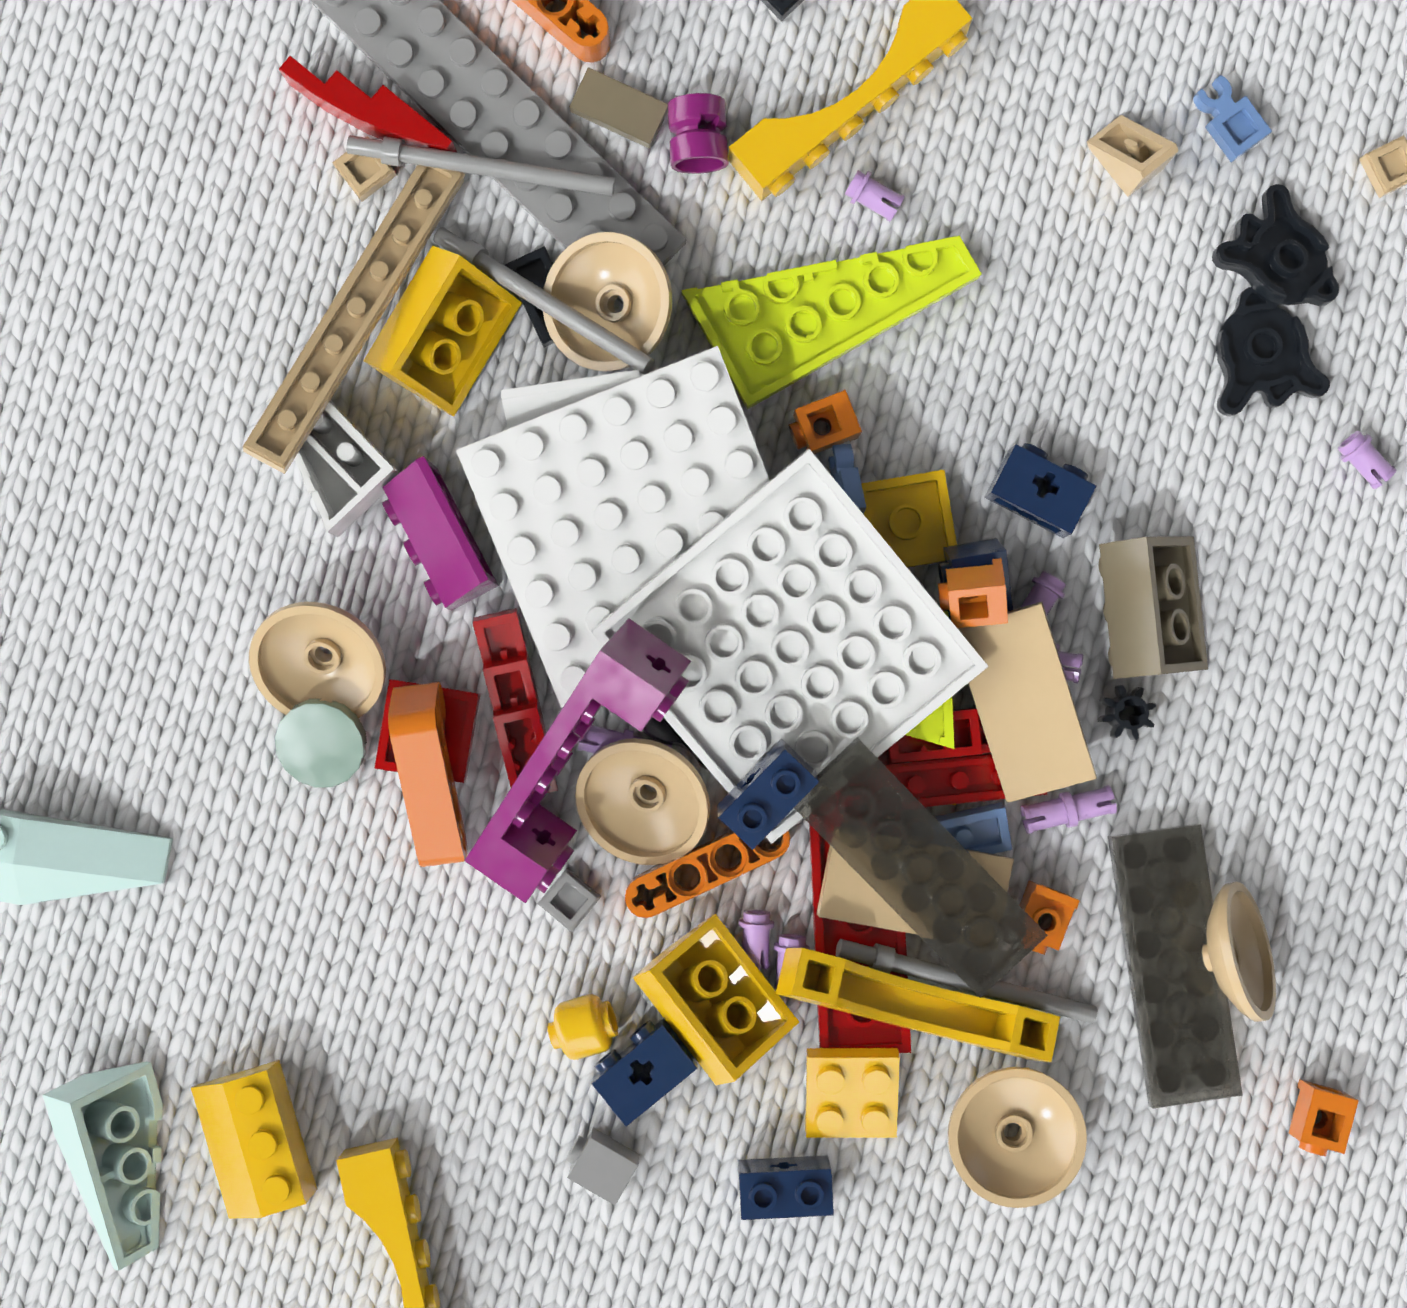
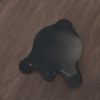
[1212,184,1339,306]
[1216,287,1330,417]

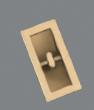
[1087,115,1179,197]

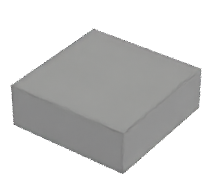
[537,868,601,932]

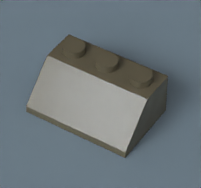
[1098,536,1208,679]

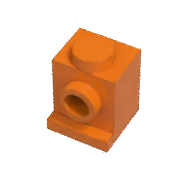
[789,390,862,455]
[938,558,1008,628]
[1010,880,1080,955]
[1288,1079,1359,1156]

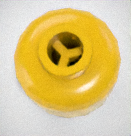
[547,994,618,1060]

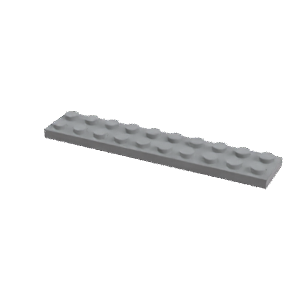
[309,0,686,305]

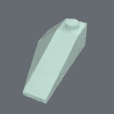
[0,809,173,905]
[43,1061,163,1271]

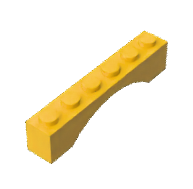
[728,0,972,201]
[776,948,1060,1063]
[336,1137,440,1308]

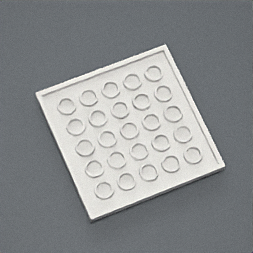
[456,346,770,708]
[591,449,988,844]

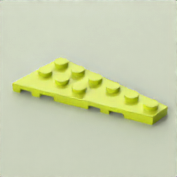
[681,235,982,410]

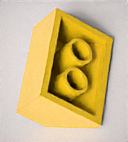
[363,246,522,417]
[632,914,799,1085]
[191,1060,318,1219]

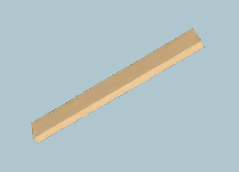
[243,165,465,474]

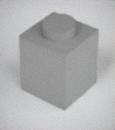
[566,1127,640,1205]

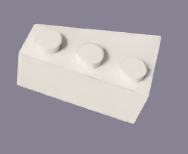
[266,391,400,537]

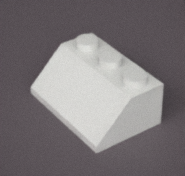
[500,370,640,429]

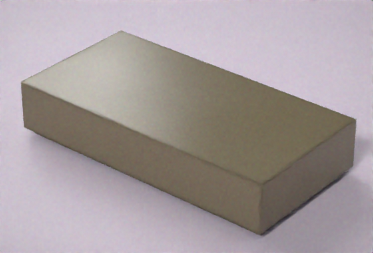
[569,67,668,149]

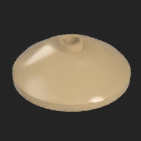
[543,232,672,371]
[249,602,386,718]
[575,738,710,865]
[1202,882,1276,1022]
[948,1067,1087,1208]

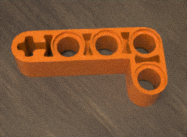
[511,0,611,63]
[388,682,467,867]
[625,830,790,918]

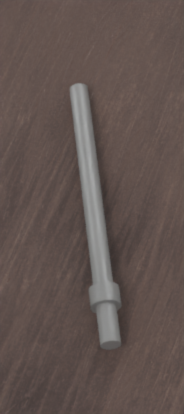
[346,135,616,196]
[433,227,655,375]
[836,939,1098,1024]

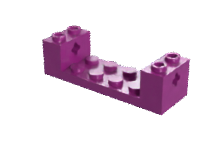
[464,618,691,903]

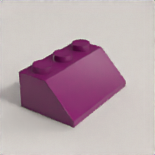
[382,456,499,611]

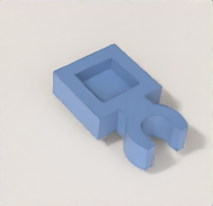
[1193,75,1272,163]
[828,444,866,515]

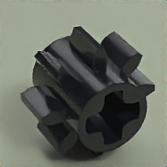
[1097,685,1156,740]

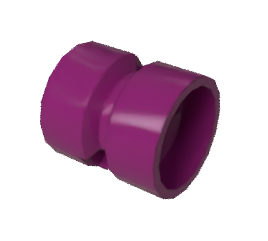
[667,93,729,174]

